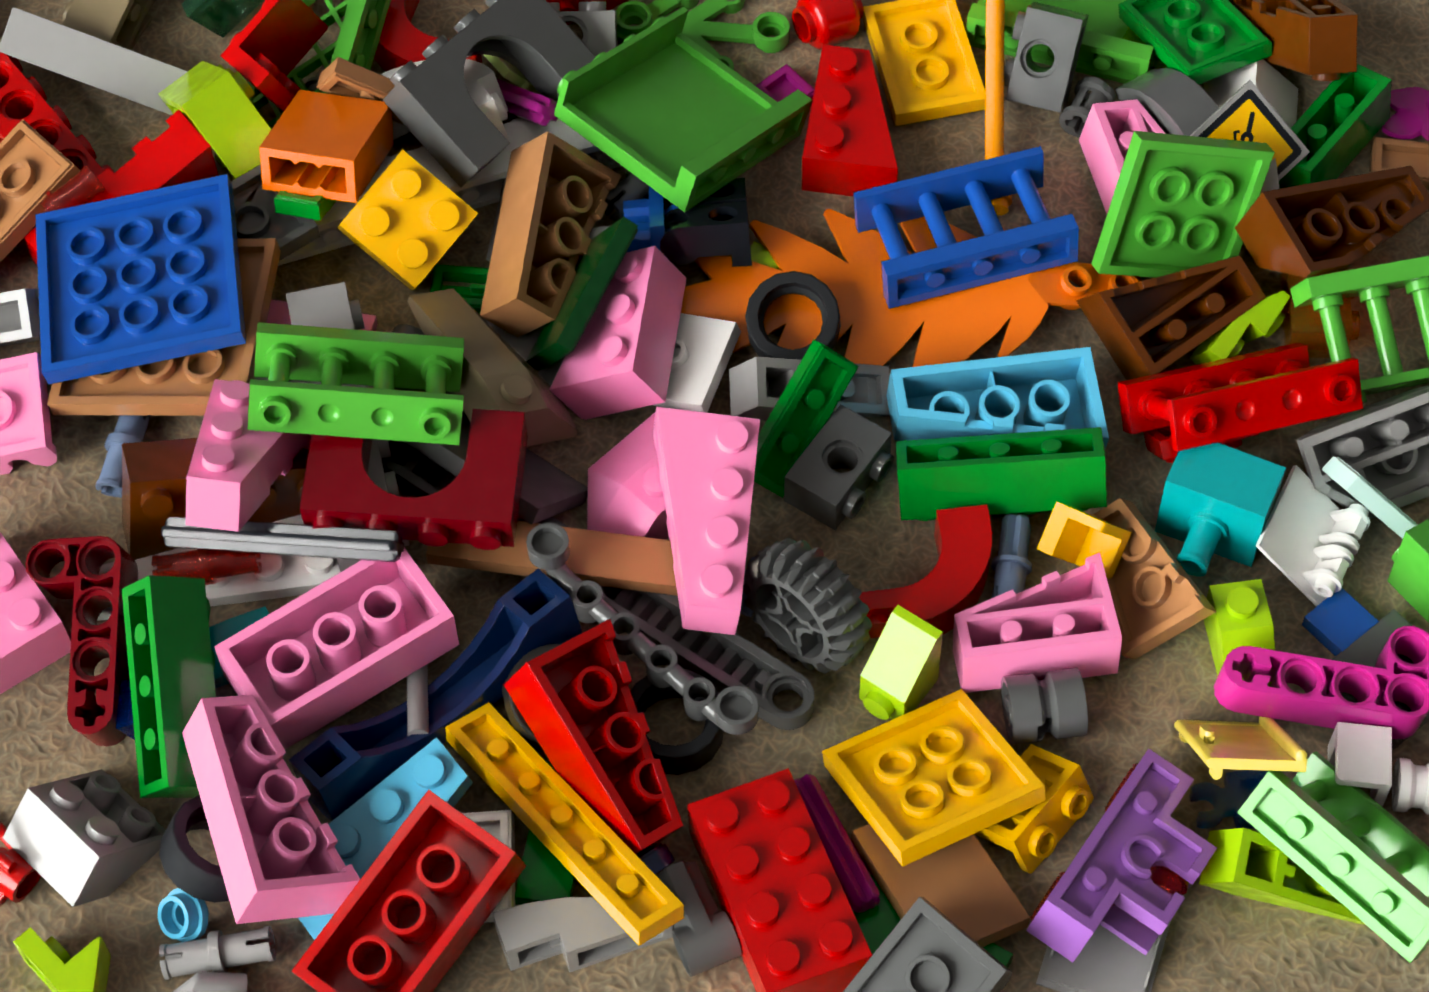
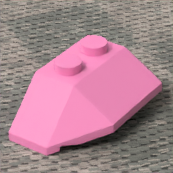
[587,412,668,540]

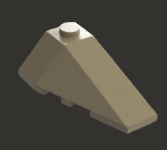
[407,288,578,447]

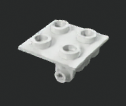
[1256,465,1371,607]

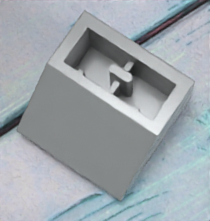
[3,769,166,907]

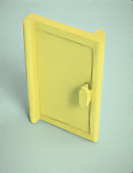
[1174,716,1307,780]

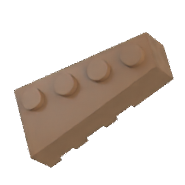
[480,131,621,337]

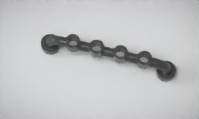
[526,523,759,735]

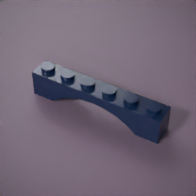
[288,569,583,822]

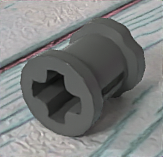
[1059,76,1116,138]

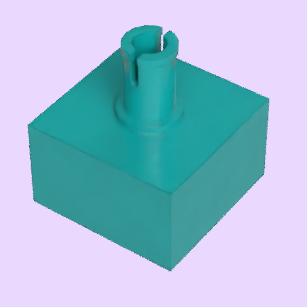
[1155,442,1286,577]

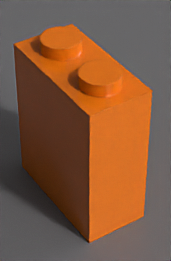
[259,90,394,203]

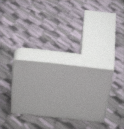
[1327,722,1392,806]

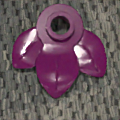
[1382,87,1429,141]

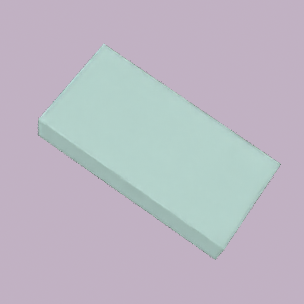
[1321,456,1418,539]

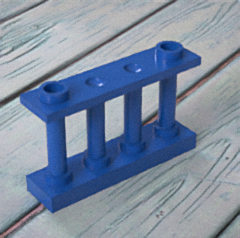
[853,146,1079,309]

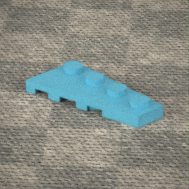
[298,737,473,940]

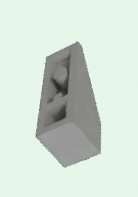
[729,357,890,420]

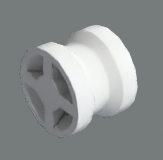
[1392,758,1429,815]

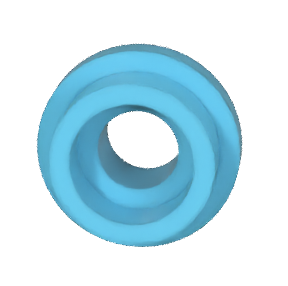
[157,888,209,942]

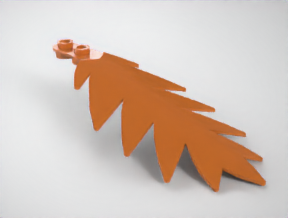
[681,209,1142,367]

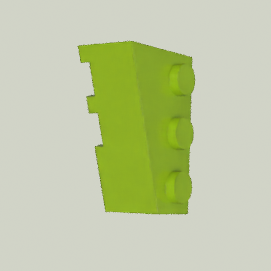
[158,60,271,179]

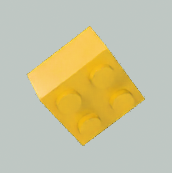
[337,149,478,290]

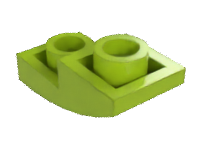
[1189,290,1291,365]

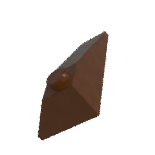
[1235,166,1429,278]

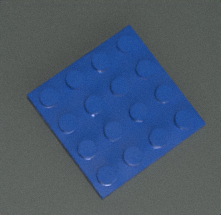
[35,174,246,385]

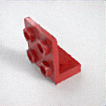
[220,0,328,112]

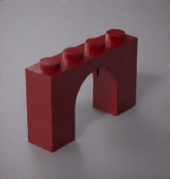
[300,409,528,550]

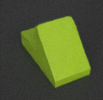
[13,927,111,992]

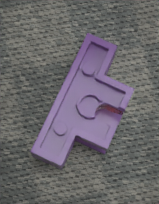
[1026,748,1217,963]

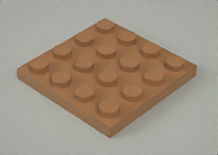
[47,238,281,416]

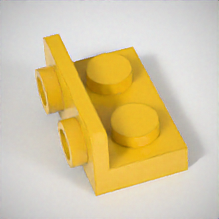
[975,744,1094,874]

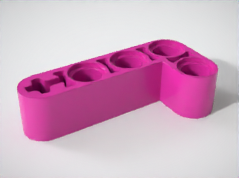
[1214,626,1429,739]

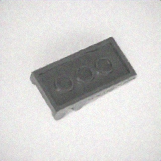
[843,897,1012,992]

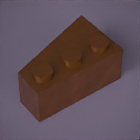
[1076,256,1266,380]

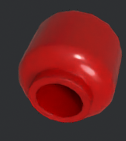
[792,0,864,50]

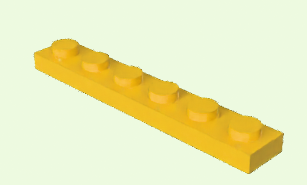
[445,702,684,946]

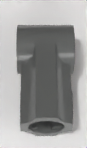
[657,860,742,977]

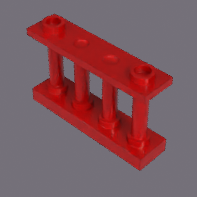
[1117,342,1363,451]

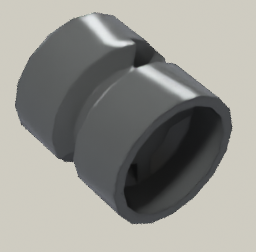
[1001,668,1088,745]

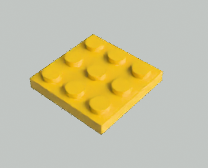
[822,689,1046,867]

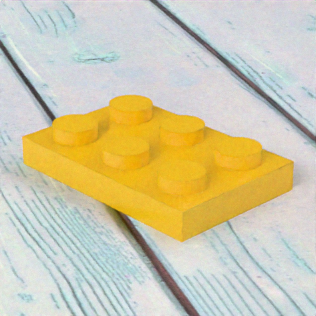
[862,0,985,126]

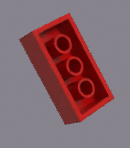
[687,768,872,992]
[291,789,526,992]

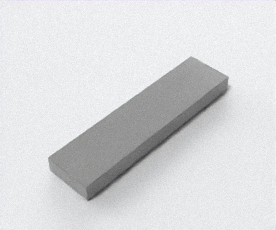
[0,7,188,115]

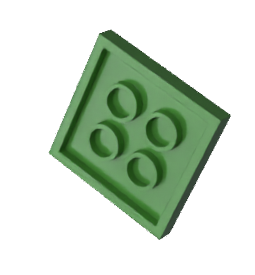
[1091,131,1275,278]

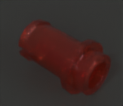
[40,166,106,212]

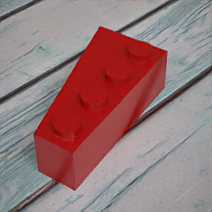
[24,110,219,268]
[504,619,683,856]

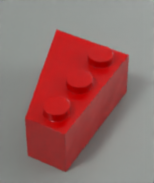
[802,45,898,197]

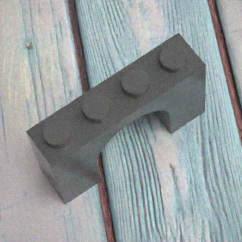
[383,0,595,188]

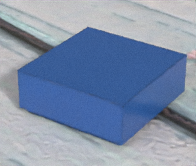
[1302,588,1379,656]

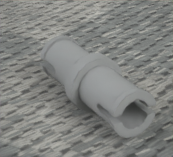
[159,926,276,980]

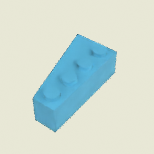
[886,347,1109,450]

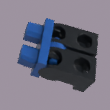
[623,177,752,267]

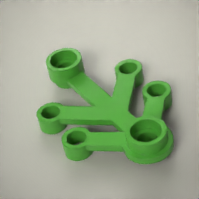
[616,0,790,70]

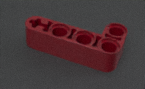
[25,536,138,747]

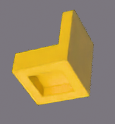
[1037,501,1132,579]

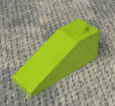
[1199,828,1366,925]

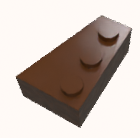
[1229,0,1358,81]

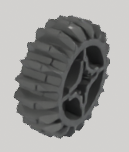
[743,537,872,674]

